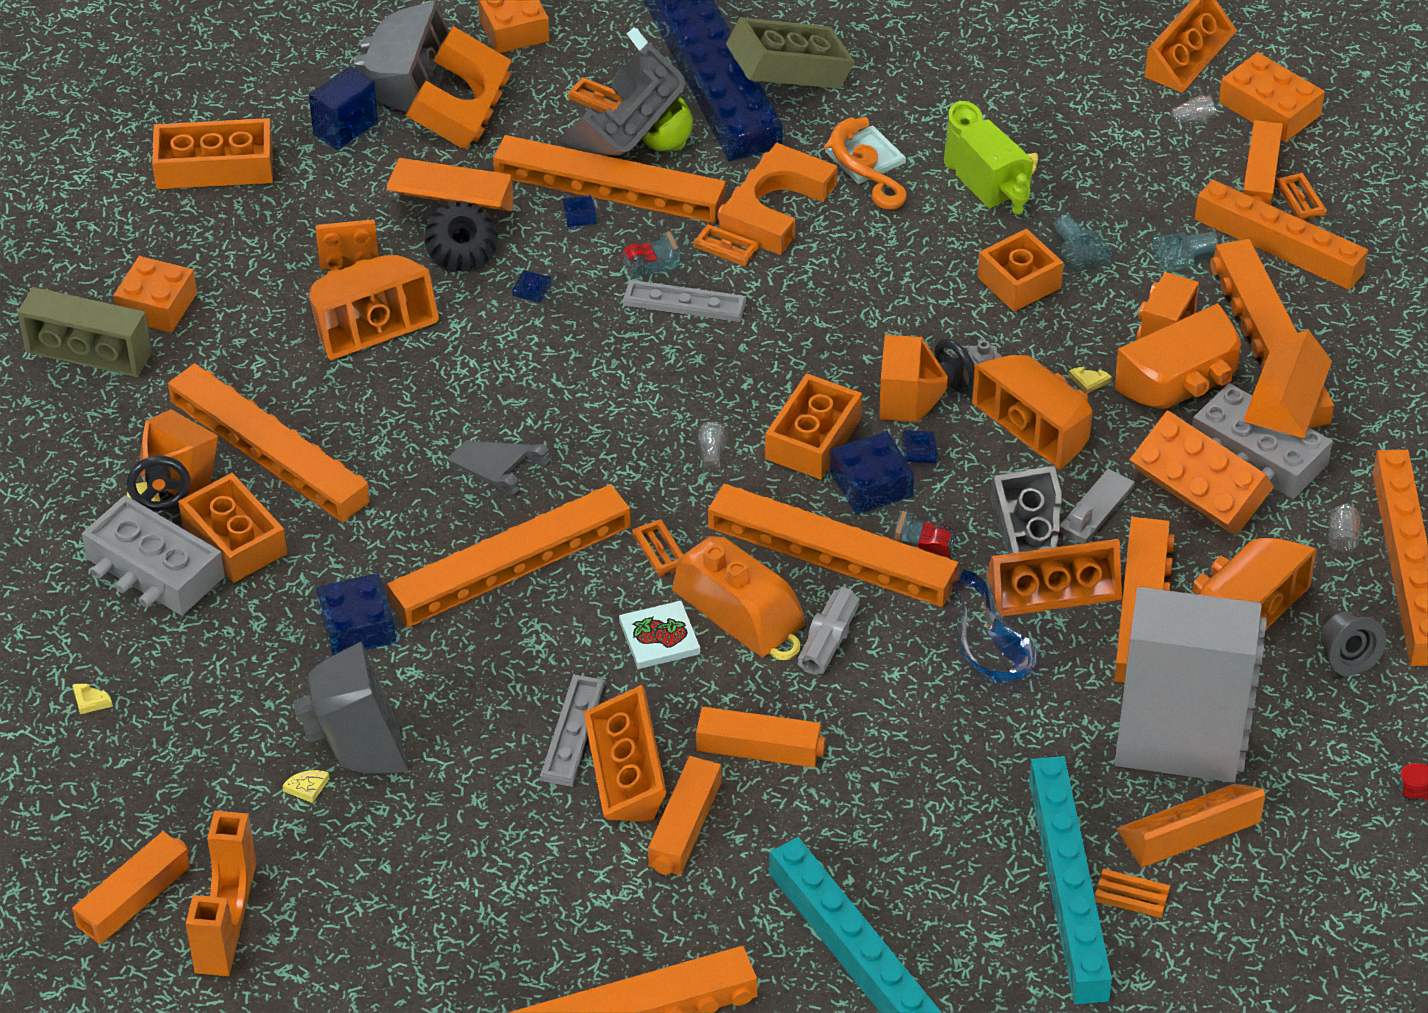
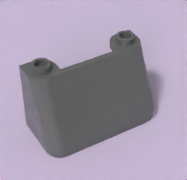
[557,42,685,156]

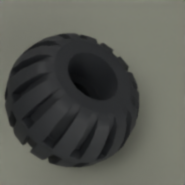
[424,201,498,272]

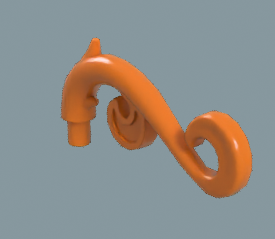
[824,116,907,210]

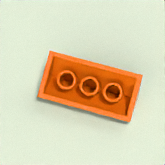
[1145,0,1237,93]
[386,158,513,212]
[1243,329,1332,439]
[986,539,1122,617]
[584,685,667,822]
[1116,783,1265,868]

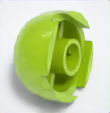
[641,96,693,151]

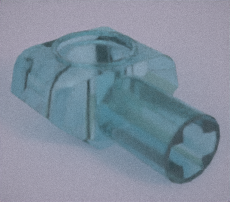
[1054,214,1113,273]
[1151,231,1218,272]

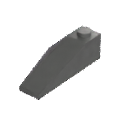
[988,465,1062,554]

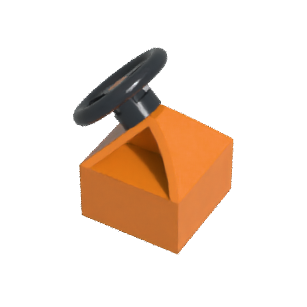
[879,335,975,422]
[126,409,218,511]

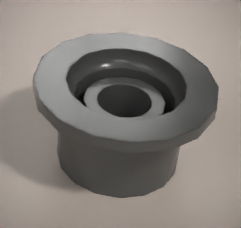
[1320,612,1386,676]

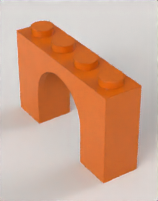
[406,26,512,148]
[717,143,838,255]
[186,811,257,976]

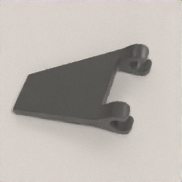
[446,441,550,497]

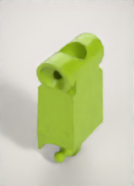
[944,101,1033,215]

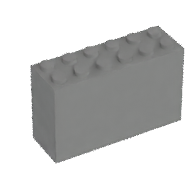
[1114,587,1267,783]

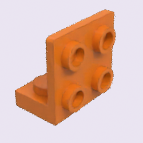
[315,220,379,270]

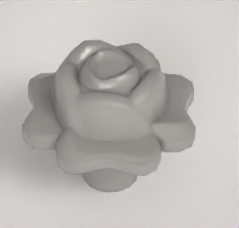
[968,340,1002,365]

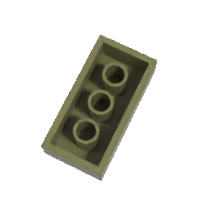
[726,17,855,88]
[18,287,152,377]

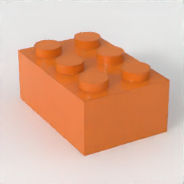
[1219,52,1325,142]
[765,373,862,480]
[178,473,287,583]

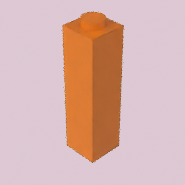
[1243,120,1283,205]
[696,707,826,767]
[648,756,721,875]
[72,831,190,944]

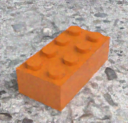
[152,118,273,189]
[1129,410,1274,536]

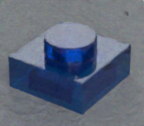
[562,195,596,227]
[512,270,551,303]
[901,430,938,463]

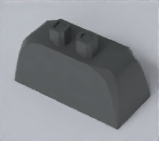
[354,0,449,112]
[293,642,409,773]

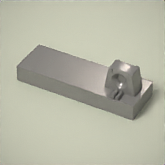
[1059,469,1135,544]

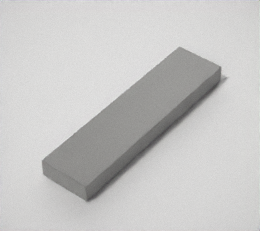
[623,280,746,322]
[540,674,606,787]

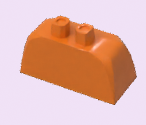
[309,255,439,360]
[1115,303,1241,409]
[972,355,1093,470]
[672,536,806,658]
[1192,538,1317,629]

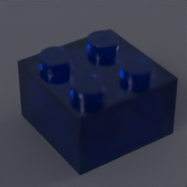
[309,66,378,150]
[830,431,914,515]
[316,573,396,656]

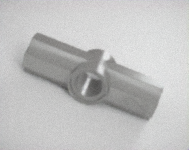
[798,587,860,676]

